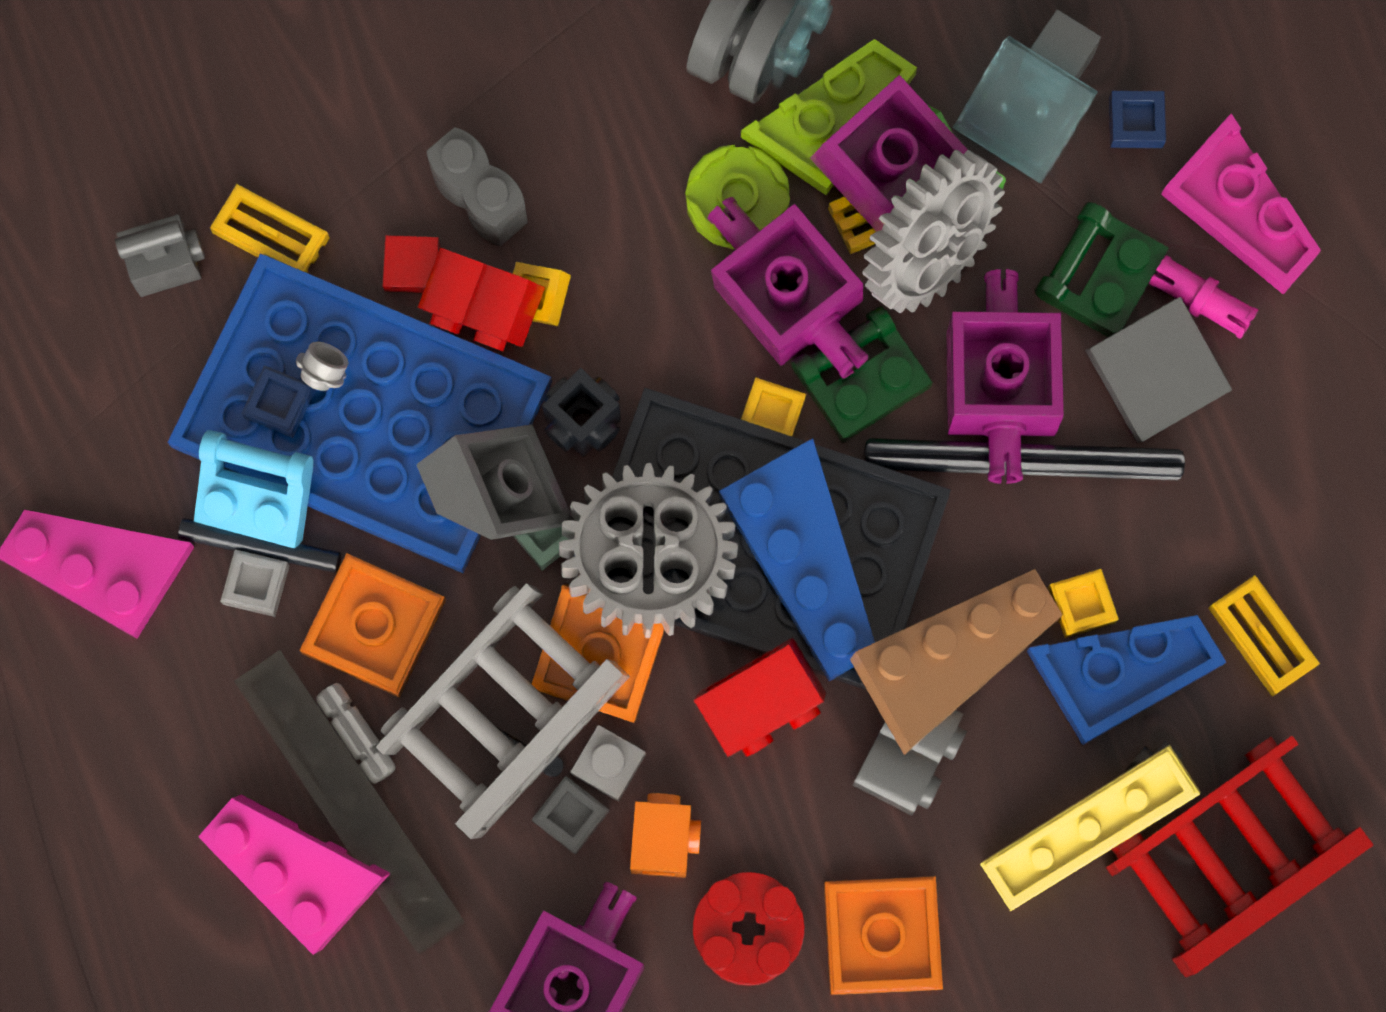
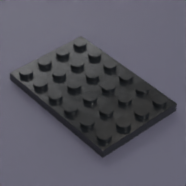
[607,388,951,690]

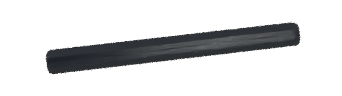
[864,438,1185,480]

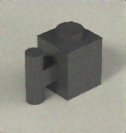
[115,214,205,297]

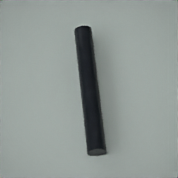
[178,518,341,573]

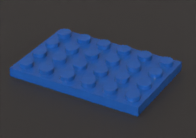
[168,253,552,573]

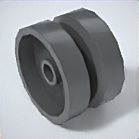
[686,0,804,104]

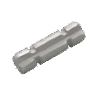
[316,683,396,784]

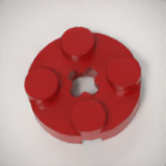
[693,872,805,986]

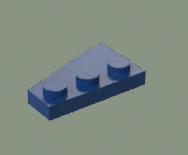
[1027,615,1226,745]

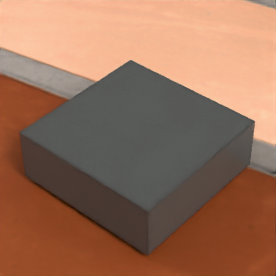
[532,776,610,855]

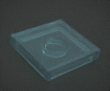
[953,36,1098,183]

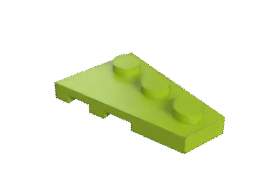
[741,39,917,195]

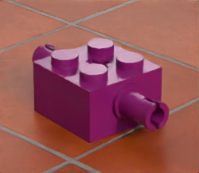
[707,197,869,378]
[946,269,1064,484]
[489,881,645,1012]

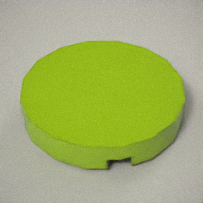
[685,145,790,249]

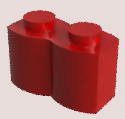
[417,248,545,351]

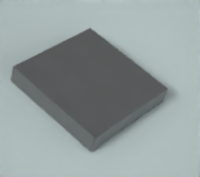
[1085,297,1232,443]

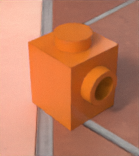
[630,793,701,878]

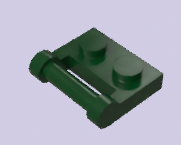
[1034,202,1169,337]
[790,306,933,444]

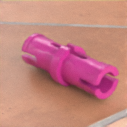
[1149,255,1259,339]

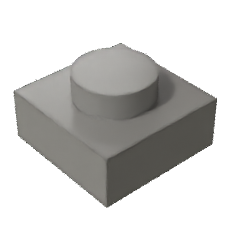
[571,725,646,802]

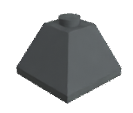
[416,425,574,540]

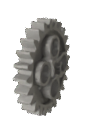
[863,150,1005,313]
[559,463,738,638]

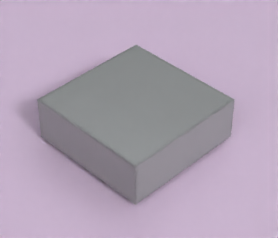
[221,550,290,617]

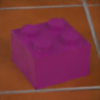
[810,74,967,232]

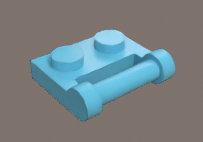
[194,430,314,548]

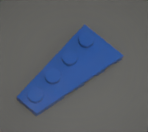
[719,438,875,681]

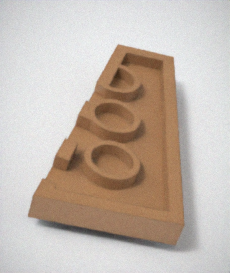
[850,569,1062,755]

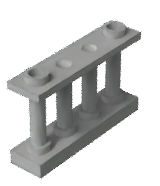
[376,583,630,839]

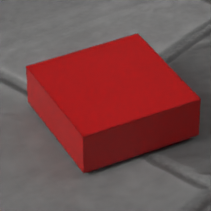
[383,236,440,293]

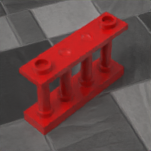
[1106,736,1374,978]

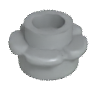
[296,342,349,391]

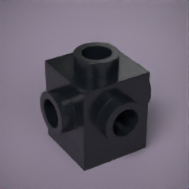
[542,367,621,457]

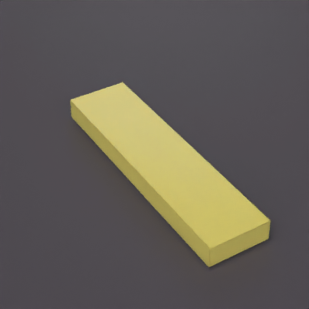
[981,745,1201,911]

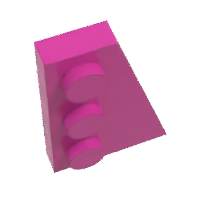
[1161,113,1321,295]
[0,510,194,639]
[198,794,390,955]

